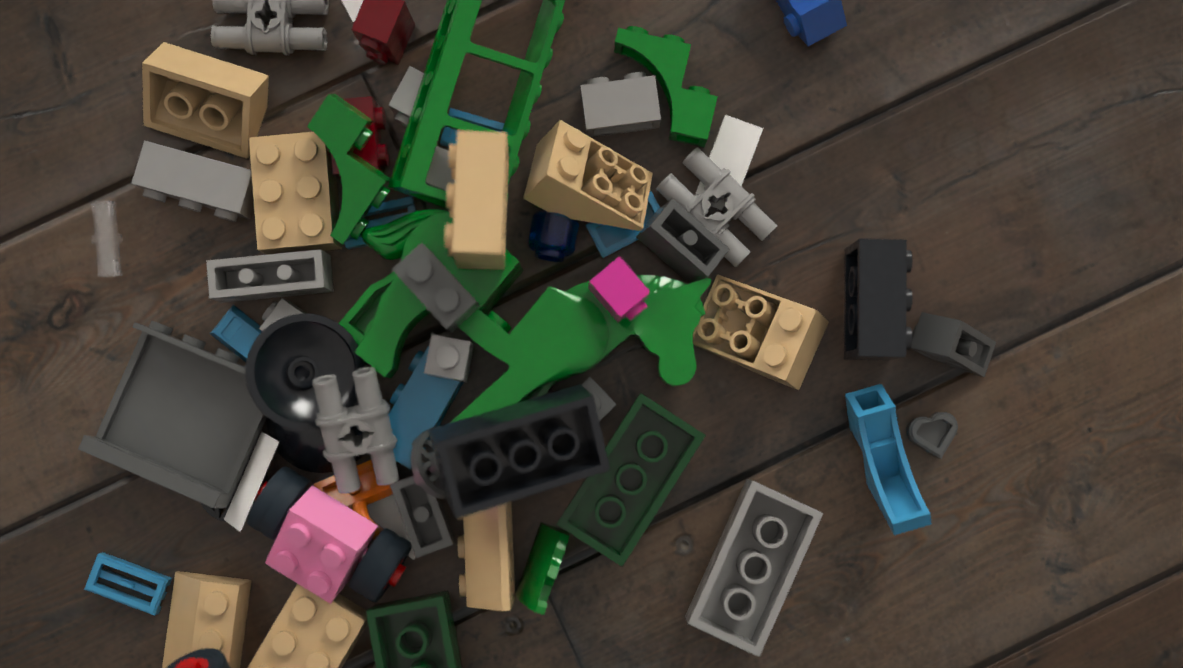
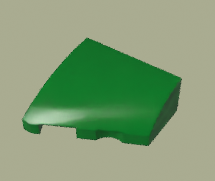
[515,522,570,615]

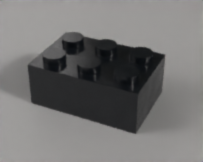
[844,239,913,361]

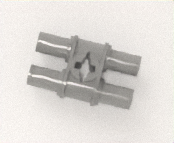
[211,0,329,55]
[656,147,777,268]
[313,367,399,493]

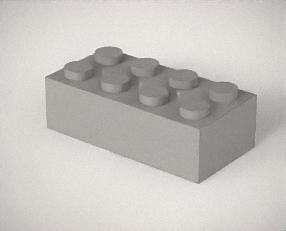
[685,479,823,657]

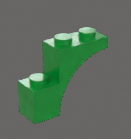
[614,26,718,148]
[307,94,391,244]

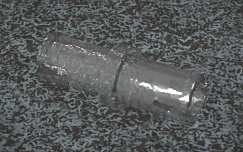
[91,200,123,277]

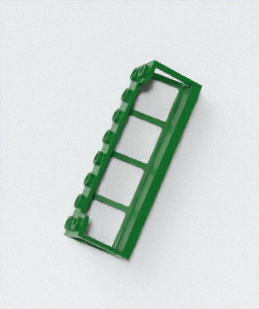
[388,0,565,211]

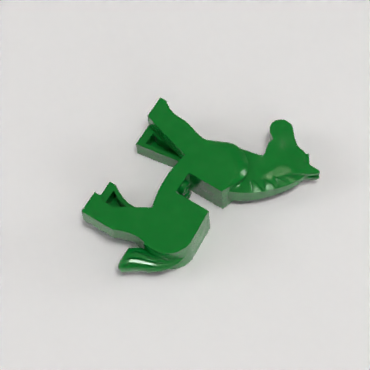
[338,209,712,423]

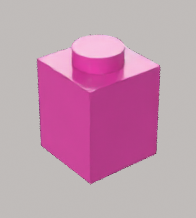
[588,256,650,323]

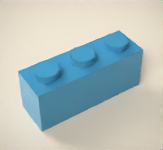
[389,347,471,469]

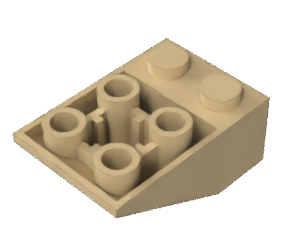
[523,120,653,231]
[693,274,829,390]

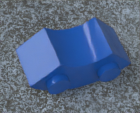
[776,0,847,46]

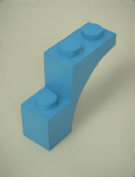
[845,384,931,535]

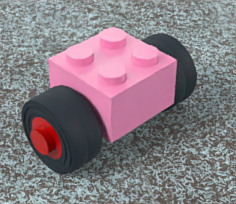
[247,466,412,604]

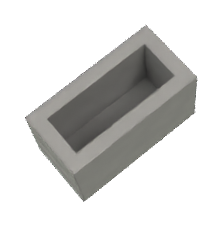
[580,72,661,137]

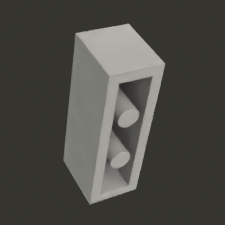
[131,140,254,222]
[206,249,334,303]

